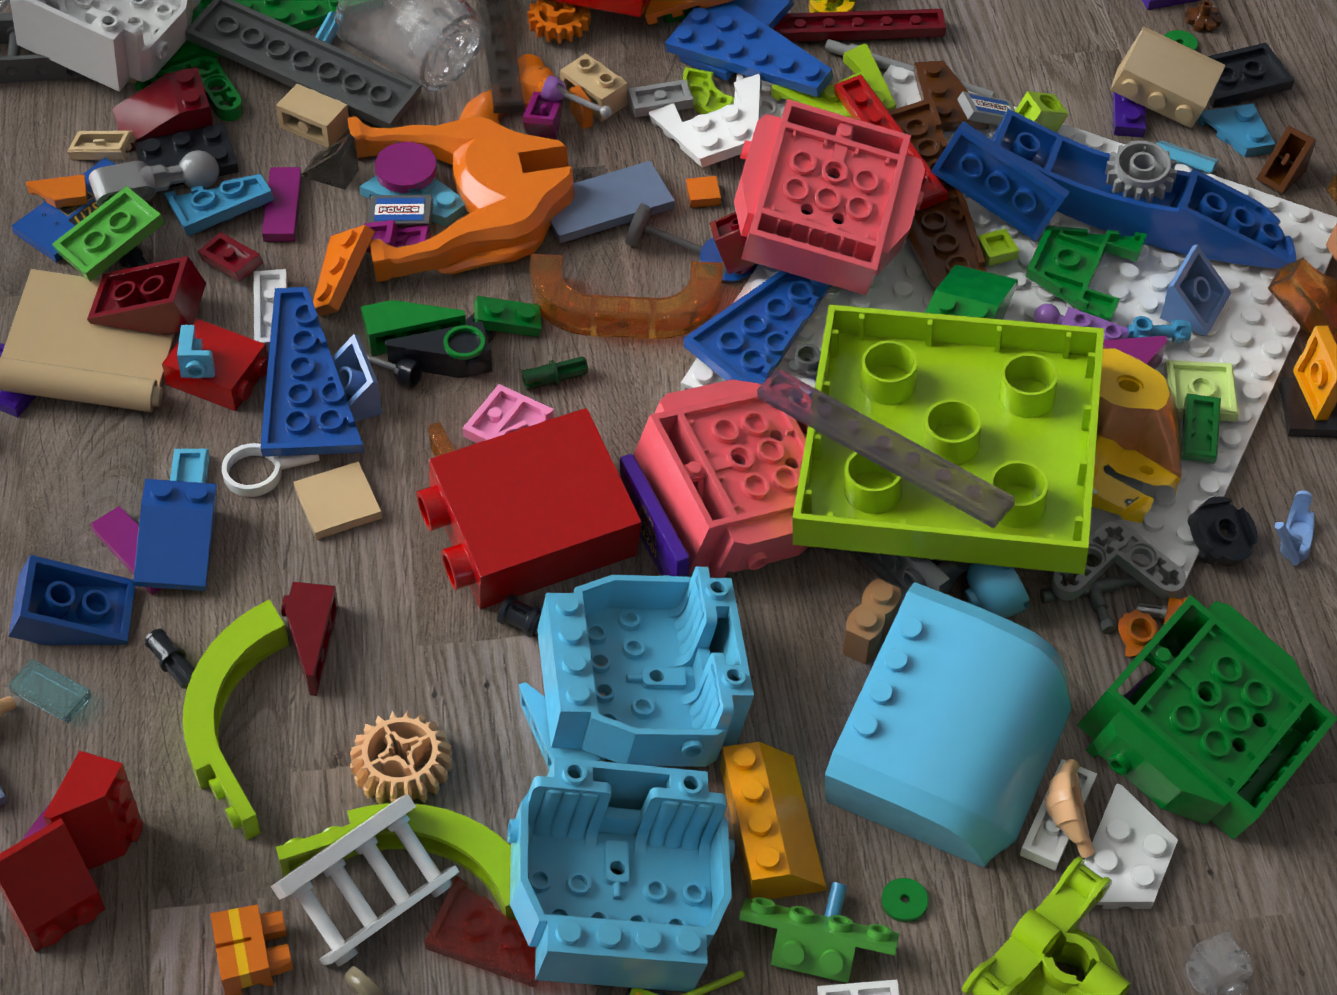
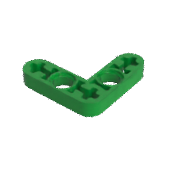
[135,56,243,121]

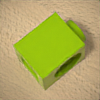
[1014,91,1069,133]

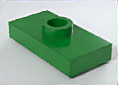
[1181,393,1221,464]

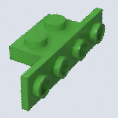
[739,897,900,983]

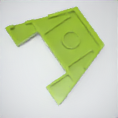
[771,43,896,118]

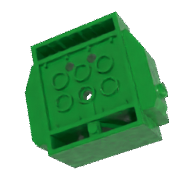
[1077,595,1337,840]

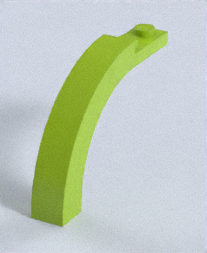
[183,599,289,840]
[276,803,517,924]

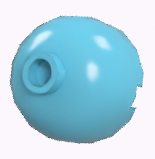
[964,563,1031,618]

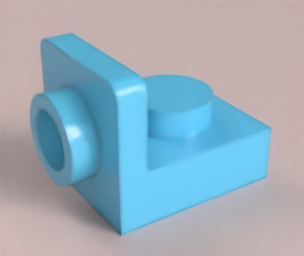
[177,325,215,378]

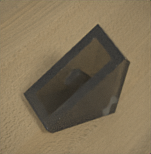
[302,134,359,190]

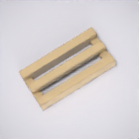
[67,131,136,160]

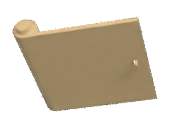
[0,269,176,413]

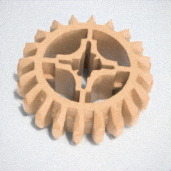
[350,710,452,804]

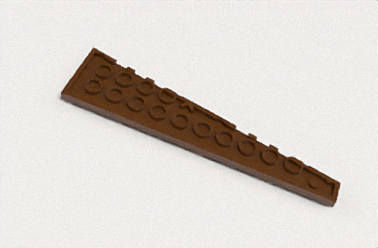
[888,97,987,291]

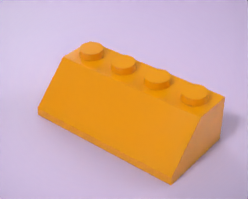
[720,741,826,899]

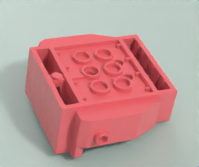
[734,99,925,295]
[634,379,812,578]

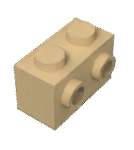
[560,53,627,122]

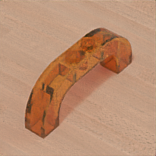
[530,254,723,339]

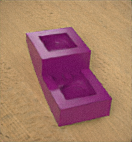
[364,220,432,253]

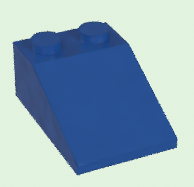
[133,479,217,591]
[8,555,135,645]

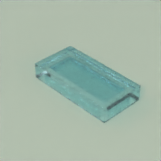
[8,658,92,724]

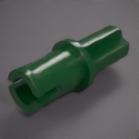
[521,357,588,391]

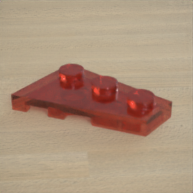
[425,875,539,988]

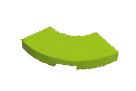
[683,67,734,115]

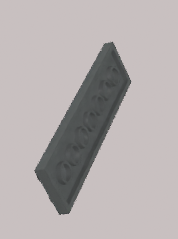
[185,0,421,128]

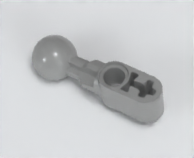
[88,150,219,207]

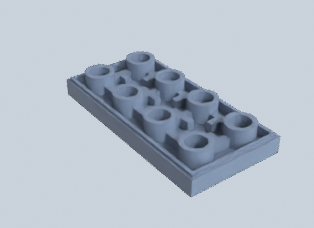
[550,161,675,244]

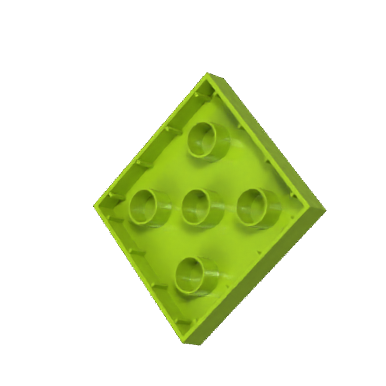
[792,304,1104,575]

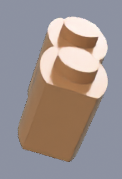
[843,578,901,665]

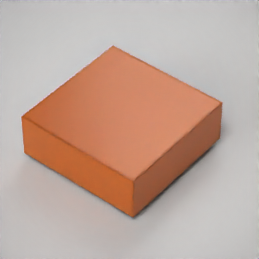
[570,85,593,129]
[686,176,721,208]

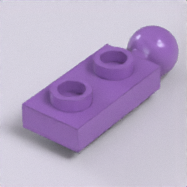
[1034,303,1129,340]

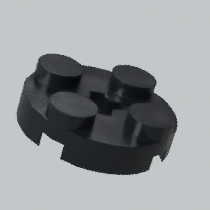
[1188,496,1258,566]

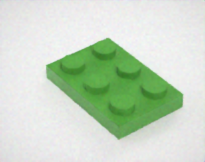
[52,186,166,282]

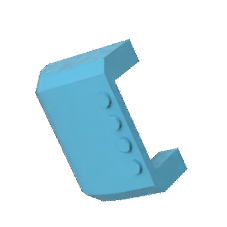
[825,582,1071,868]

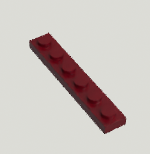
[773,9,946,42]

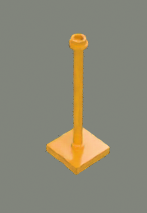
[1293,325,1337,421]

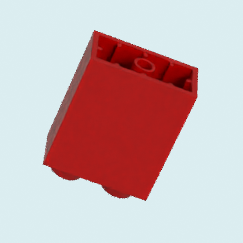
[416,408,641,609]

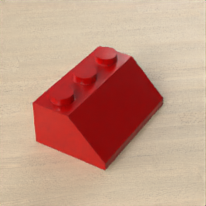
[43,750,143,870]

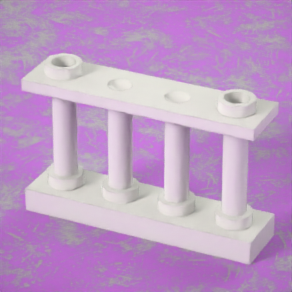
[270,794,460,967]

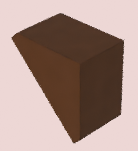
[1256,125,1316,194]

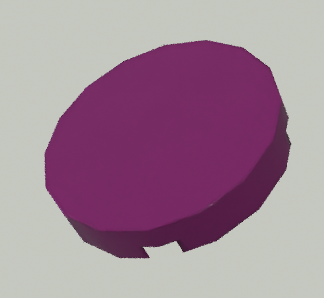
[375,142,437,193]

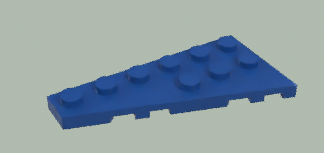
[665,1,833,97]
[683,270,832,384]
[260,287,365,457]

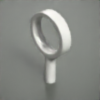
[222,443,320,497]

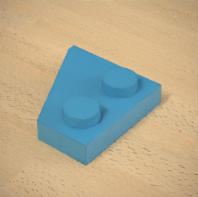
[1197,103,1275,157]

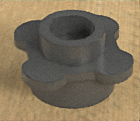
[788,344,821,377]

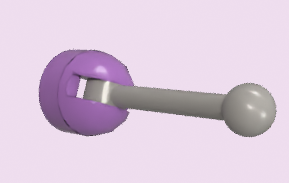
[541,75,612,118]

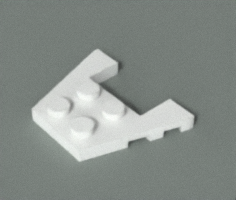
[649,74,762,167]

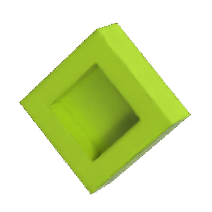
[977,228,1019,266]

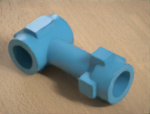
[1128,316,1192,343]

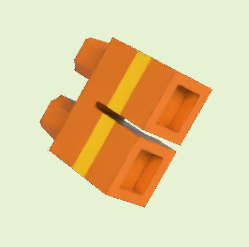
[210,904,293,995]

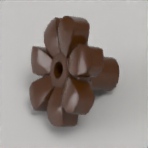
[1185,0,1222,32]

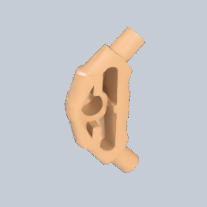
[1045,759,1095,858]

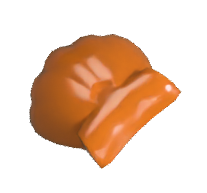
[1118,609,1159,657]

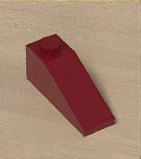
[281,582,339,696]

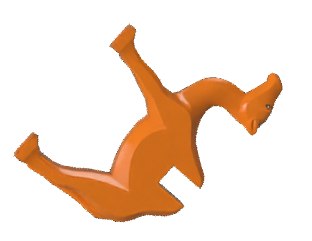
[347,54,575,282]

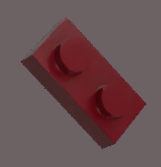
[198,232,263,282]

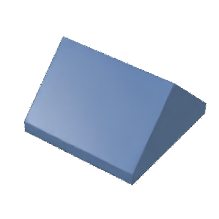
[1160,244,1231,336]
[332,334,382,421]

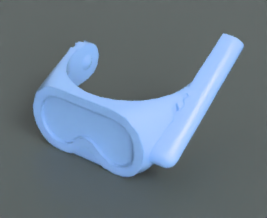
[1275,490,1315,566]

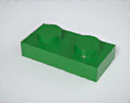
[474,296,541,337]

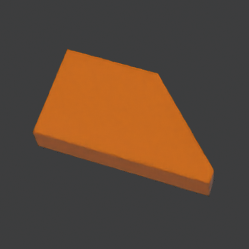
[26,174,88,208]

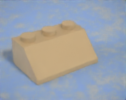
[1111,26,1225,128]

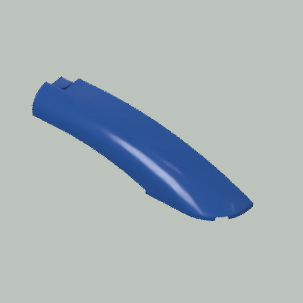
[992,109,1296,270]

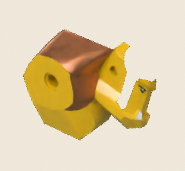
[1092,348,1182,523]

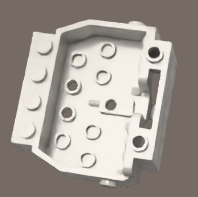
[10,0,201,92]

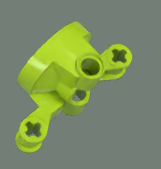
[962,856,1131,995]

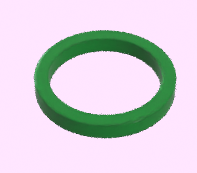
[443,325,485,360]

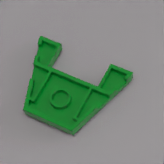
[1026,226,1147,322]

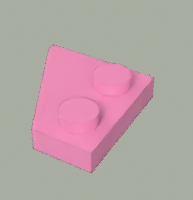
[462,384,554,443]

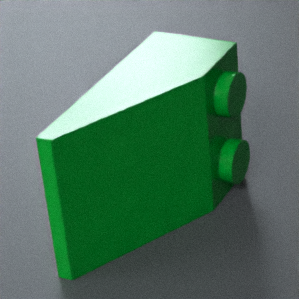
[925,264,1018,320]

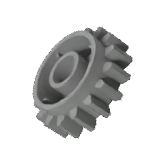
[1105,141,1177,203]

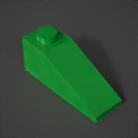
[361,300,466,356]

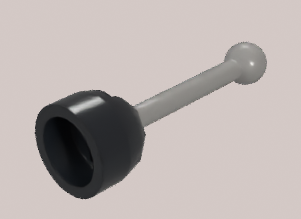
[367,355,423,387]

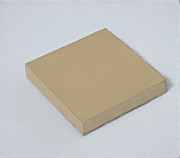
[293,461,382,540]

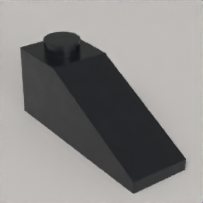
[385,321,493,378]

